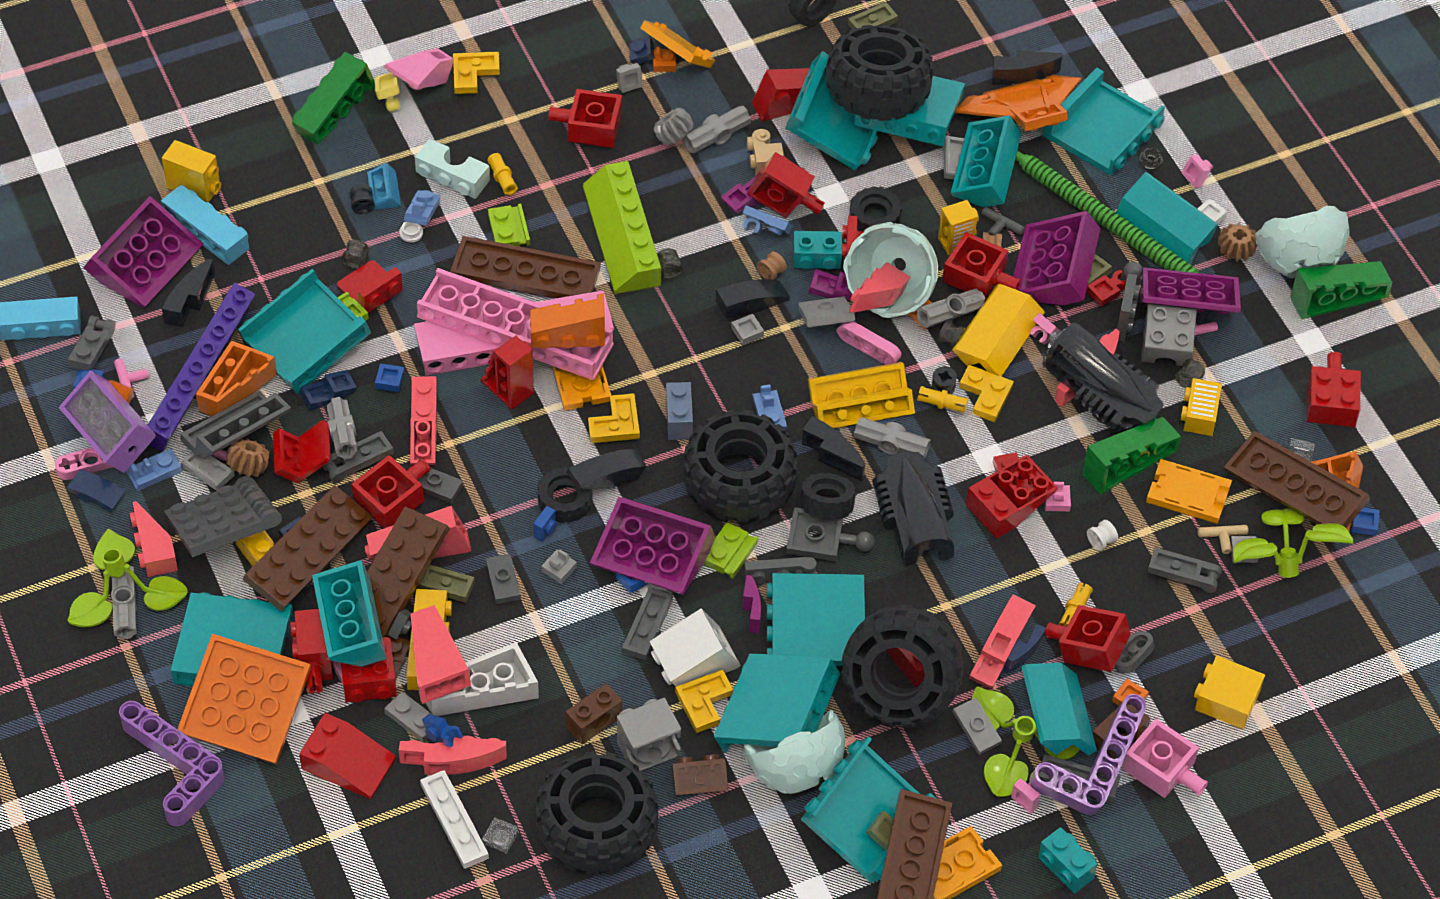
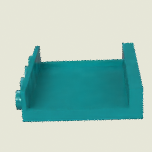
[785,51,878,170]
[1043,67,1165,176]
[854,76,965,147]
[238,269,371,394]
[767,573,865,666]
[171,593,294,686]
[714,654,840,753]
[801,737,937,883]

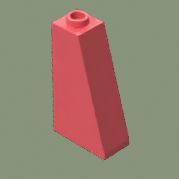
[365,506,472,560]
[410,605,471,704]

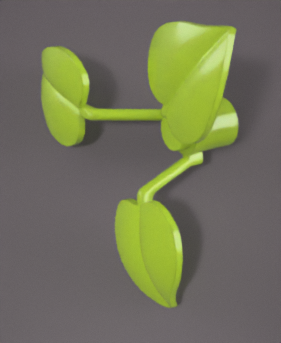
[1233,508,1353,578]
[68,529,188,627]
[972,686,1080,797]

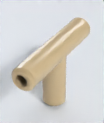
[1198,525,1249,554]

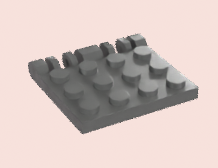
[164,476,282,557]

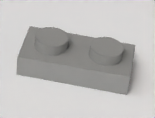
[385,691,431,743]

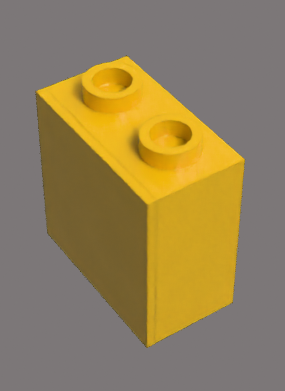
[162,140,221,203]
[1194,656,1265,729]

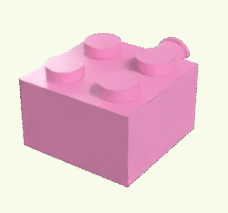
[1122,718,1208,798]

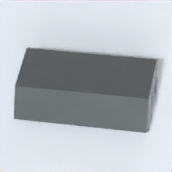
[180,390,291,455]

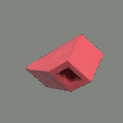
[849,262,911,313]
[130,501,178,577]

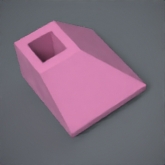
[384,48,454,90]

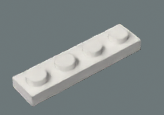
[420,770,489,869]

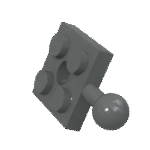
[1117,261,1143,342]
[786,507,875,561]

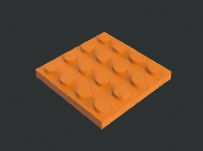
[178,634,312,765]

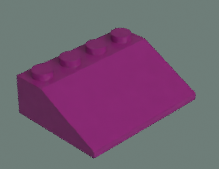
[83,196,203,308]
[1013,211,1100,305]
[1139,267,1241,314]
[590,497,716,595]

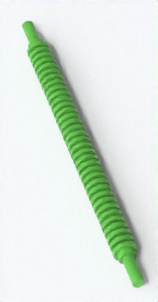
[1015,150,1198,273]

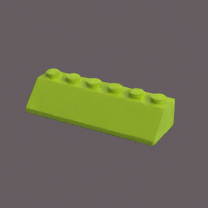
[583,161,661,294]

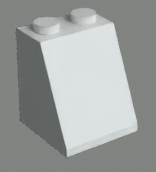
[649,609,741,687]

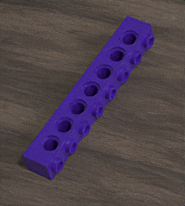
[148,282,255,452]

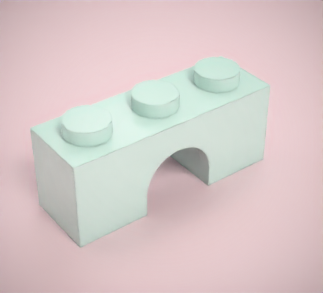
[415,139,490,199]

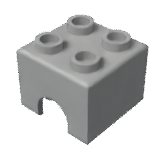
[1141,304,1197,367]
[617,698,681,771]

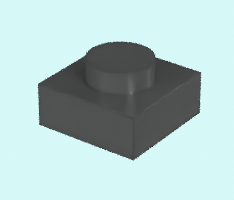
[388,609,412,639]

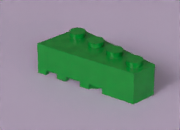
[291,52,375,145]
[1290,261,1393,320]
[1082,417,1181,495]

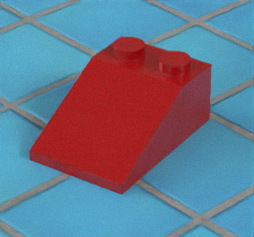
[299,713,396,799]

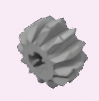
[653,108,694,145]

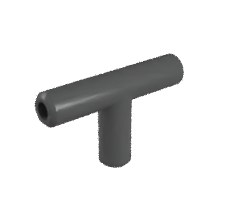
[982,207,1025,235]

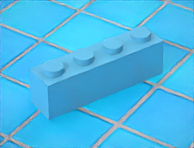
[161,184,249,265]
[0,297,81,340]

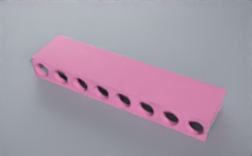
[417,268,614,380]
[414,291,614,376]

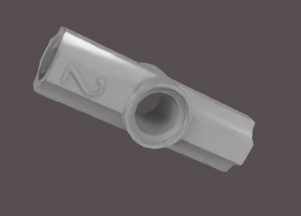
[683,106,751,153]
[917,288,985,328]
[327,397,358,460]
[854,417,931,459]
[111,566,137,639]

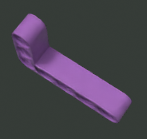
[1029,694,1146,815]
[119,701,225,826]

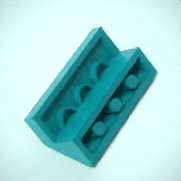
[1116,172,1218,264]
[1022,663,1097,756]

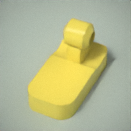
[375,72,400,112]

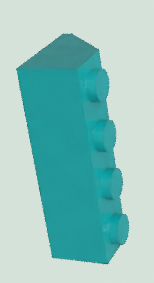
[951,115,1021,207]
[312,560,387,666]

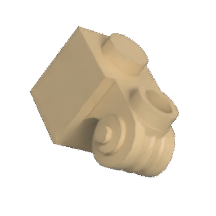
[747,129,784,175]

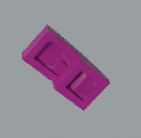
[721,176,760,213]
[808,269,853,300]
[743,575,761,634]

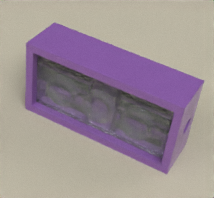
[58,370,156,473]

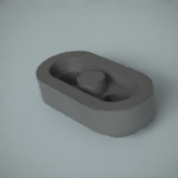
[1114,631,1154,673]

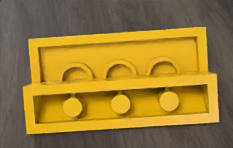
[952,284,1045,376]
[808,362,915,428]

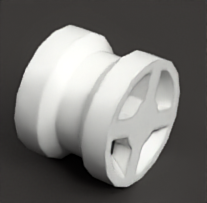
[1087,520,1118,551]

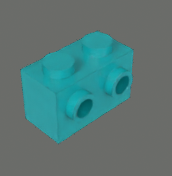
[793,231,842,269]
[1038,827,1098,894]

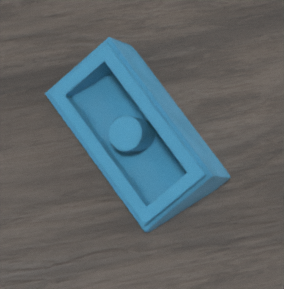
[367,163,401,210]

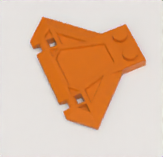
[955,75,1082,131]

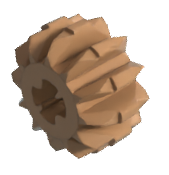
[1218,221,1258,262]
[226,438,270,477]

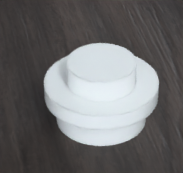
[400,222,423,243]

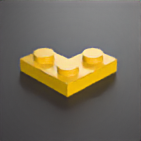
[453,52,500,94]
[959,365,1014,422]
[588,394,640,443]
[675,669,733,733]

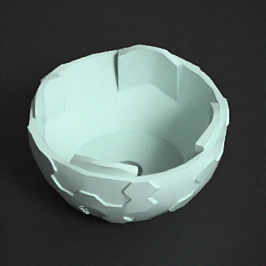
[1255,206,1349,278]
[843,222,938,318]
[742,710,845,794]

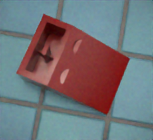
[966,454,1058,539]

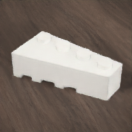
[426,642,539,716]

